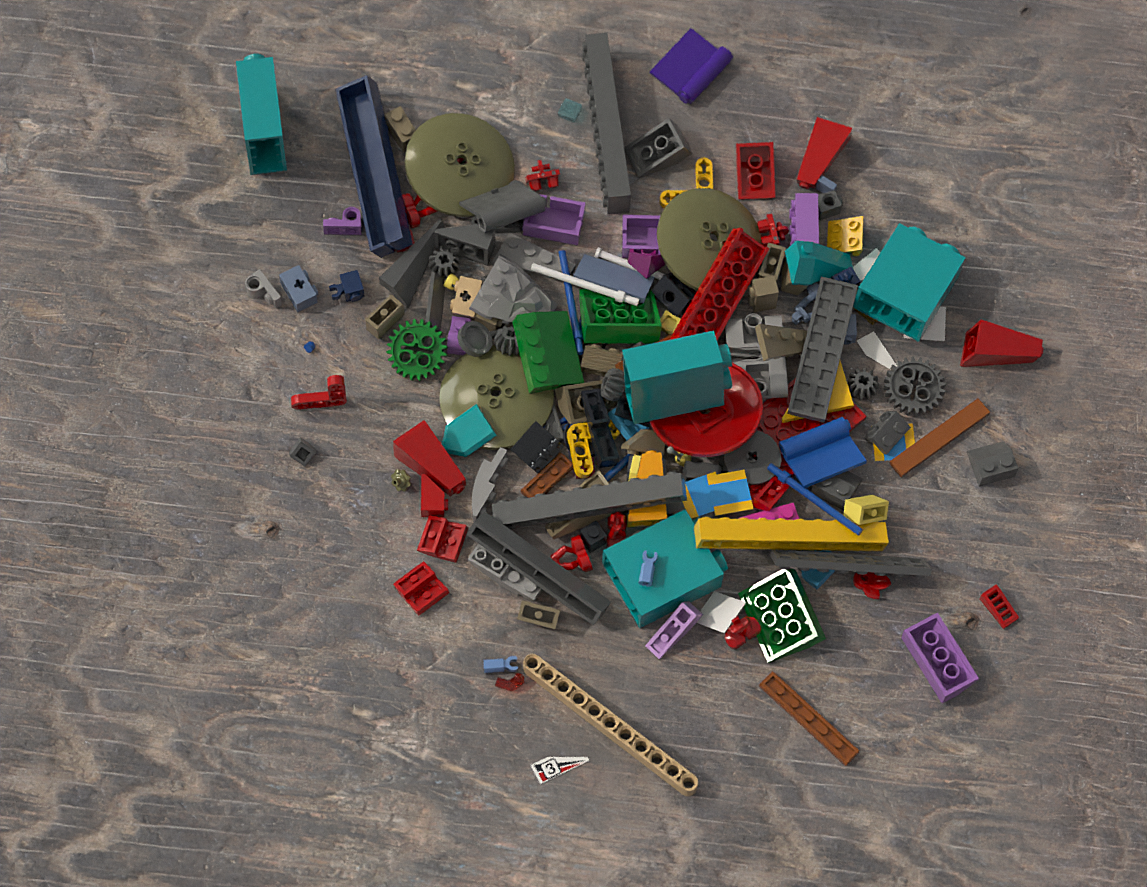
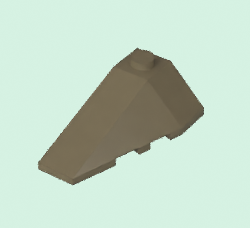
[555,380,618,424]
[545,470,613,540]

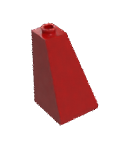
[797,117,852,189]
[960,319,1044,367]
[393,420,466,497]

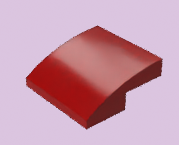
[748,476,790,511]
[417,515,468,563]
[393,561,449,616]

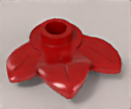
[853,572,891,599]

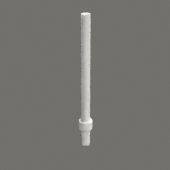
[531,263,640,306]

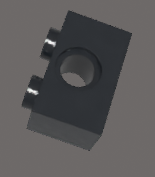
[652,273,695,317]

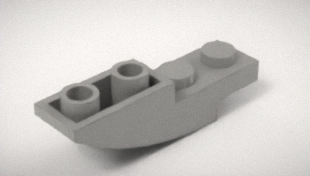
[472,447,509,522]
[468,544,543,602]

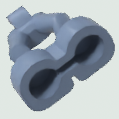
[791,282,819,325]

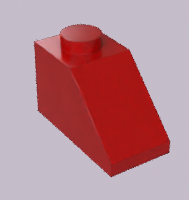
[421,474,448,517]

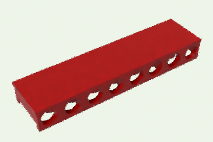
[669,228,770,340]

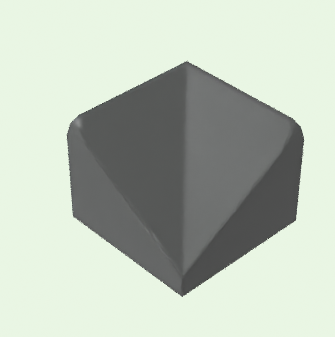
[289,437,316,467]

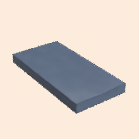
[573,254,655,303]

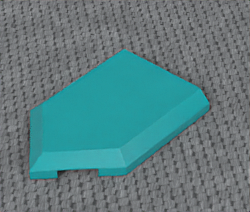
[442,404,497,457]

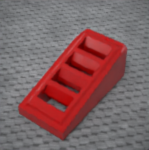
[980,584,1019,629]

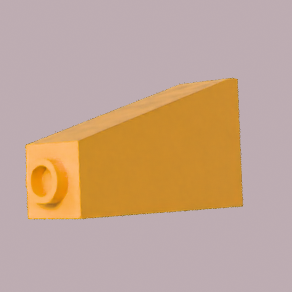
[627,450,667,527]

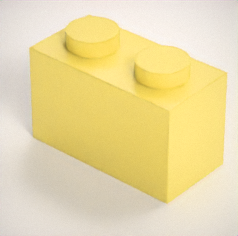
[843,495,889,525]

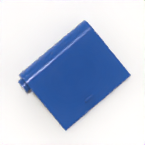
[779,417,867,488]

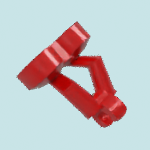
[402,193,438,229]
[606,512,627,548]
[551,535,593,572]
[725,616,761,649]

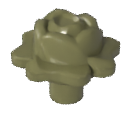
[391,469,411,492]

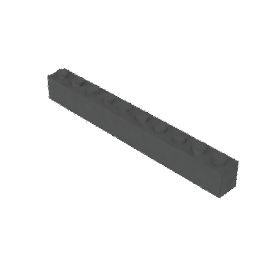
[492,471,687,529]

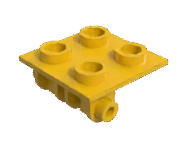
[827,216,863,256]

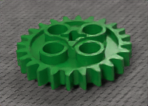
[386,319,448,381]

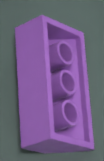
[901,613,979,704]

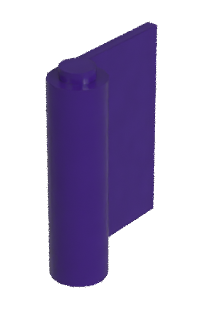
[649,28,733,104]

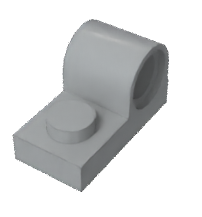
[245,269,282,308]

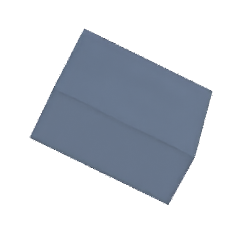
[816,175,837,193]

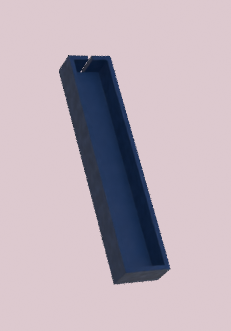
[335,75,413,258]

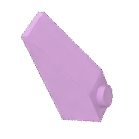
[645,602,703,659]

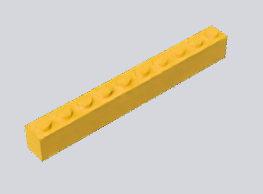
[694,517,889,551]

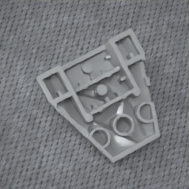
[469,254,558,324]

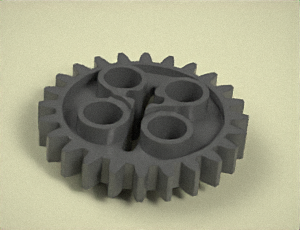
[883,356,946,416]

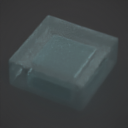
[558,98,582,123]

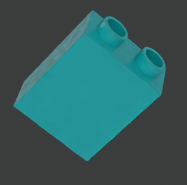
[236,54,287,175]
[853,223,966,342]
[622,331,732,424]
[602,509,728,629]

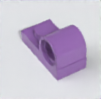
[323,207,362,235]
[447,316,471,355]

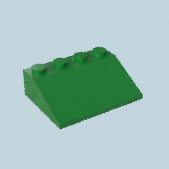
[579,289,662,344]
[512,311,584,394]
[738,568,826,663]

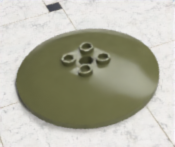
[405,113,515,217]
[657,188,762,290]
[439,345,554,450]

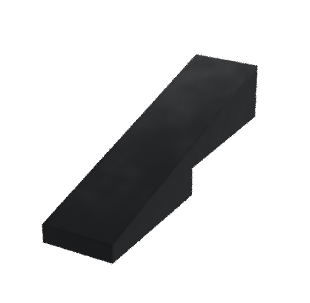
[580,388,620,468]

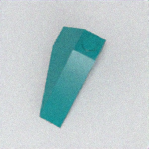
[785,241,853,286]

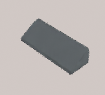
[425,272,445,332]

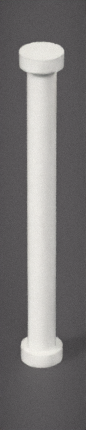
[595,247,665,280]

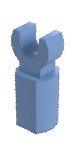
[639,550,658,586]
[483,656,518,673]

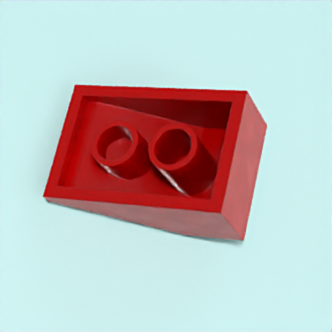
[735,142,775,199]

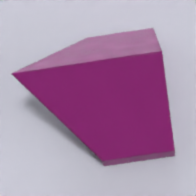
[628,249,665,279]

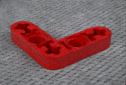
[291,375,347,410]

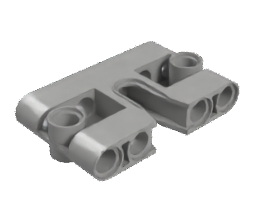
[725,313,788,402]

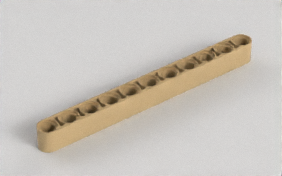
[523,654,698,796]

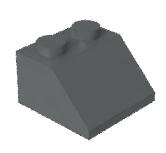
[967,442,1018,486]
[811,471,863,510]

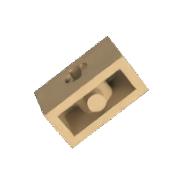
[450,276,483,320]

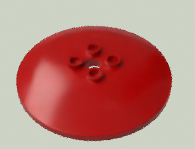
[649,363,763,457]

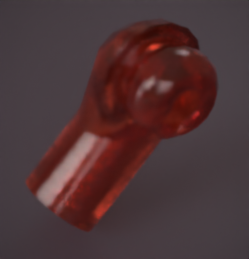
[495,673,524,691]

